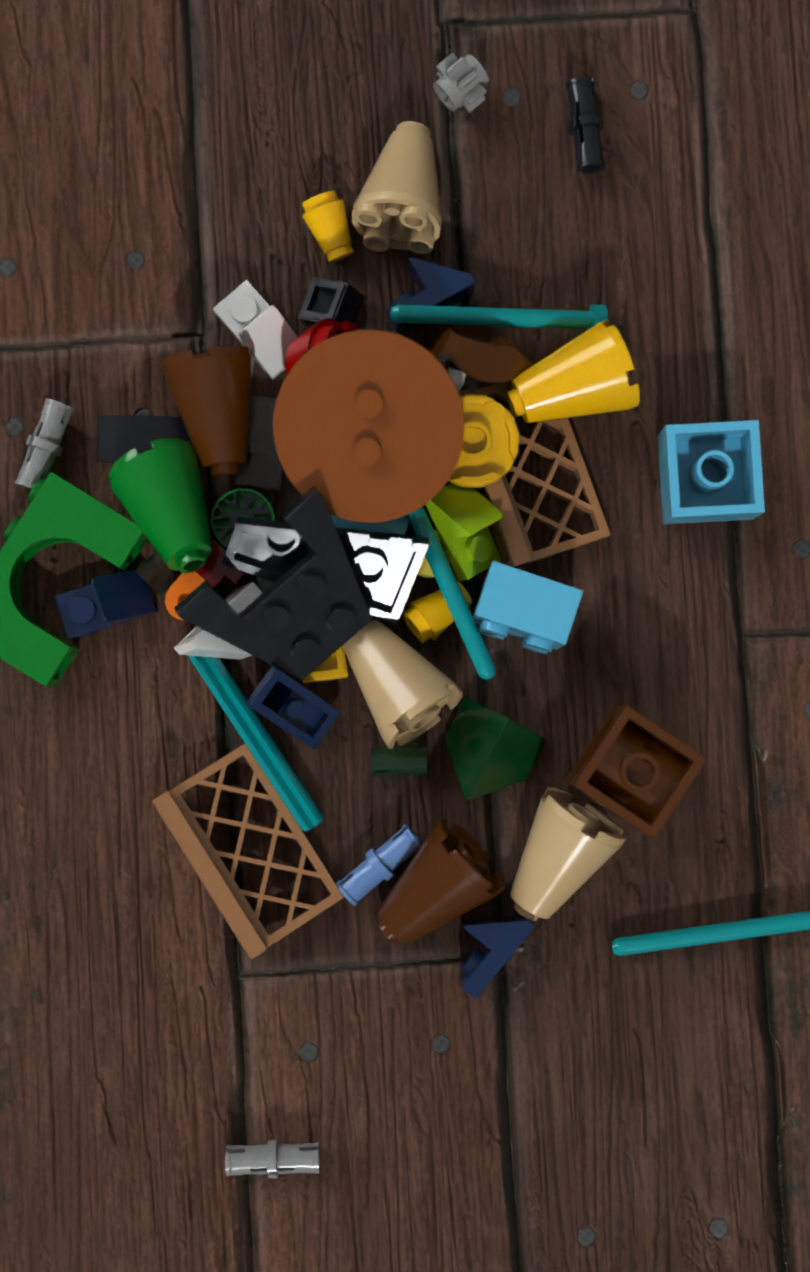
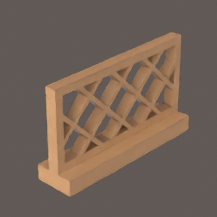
[459,380,611,569]
[152,744,344,960]

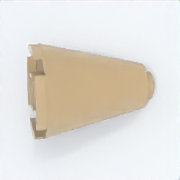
[343,620,463,749]
[510,787,626,921]

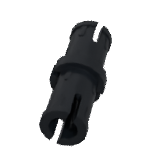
[565,76,606,174]

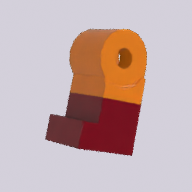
[165,539,251,621]

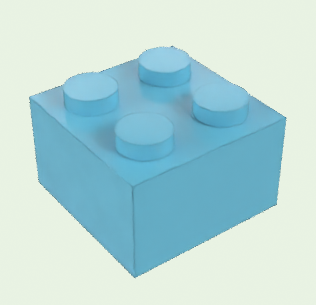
[657,420,765,525]
[473,561,583,654]

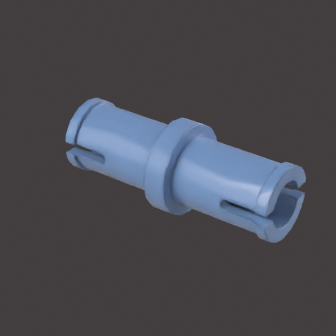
[336,823,423,906]

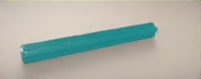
[187,655,323,832]

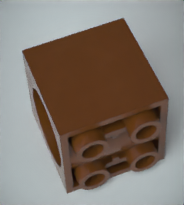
[564,705,707,839]

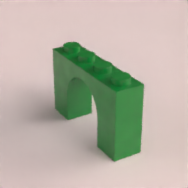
[0,472,148,688]

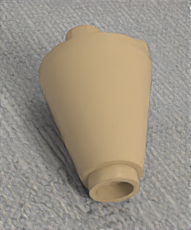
[352,121,442,254]

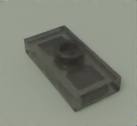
[235,395,284,492]

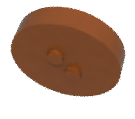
[273,329,464,523]

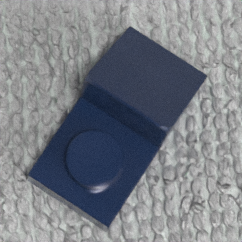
[387,258,475,335]
[54,568,158,640]
[246,665,340,749]
[459,915,535,999]

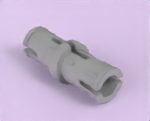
[15,398,74,490]
[225,1140,320,1179]

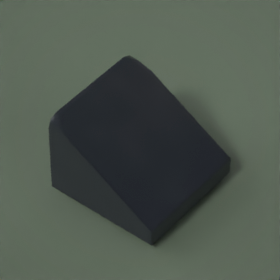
[298,277,364,325]

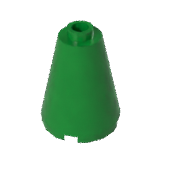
[109,438,212,573]

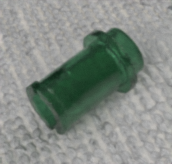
[371,742,428,779]

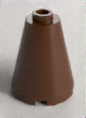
[162,345,254,476]
[378,818,506,945]

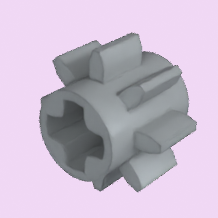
[433,52,489,113]

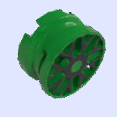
[211,488,277,549]

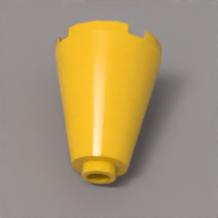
[506,320,640,423]

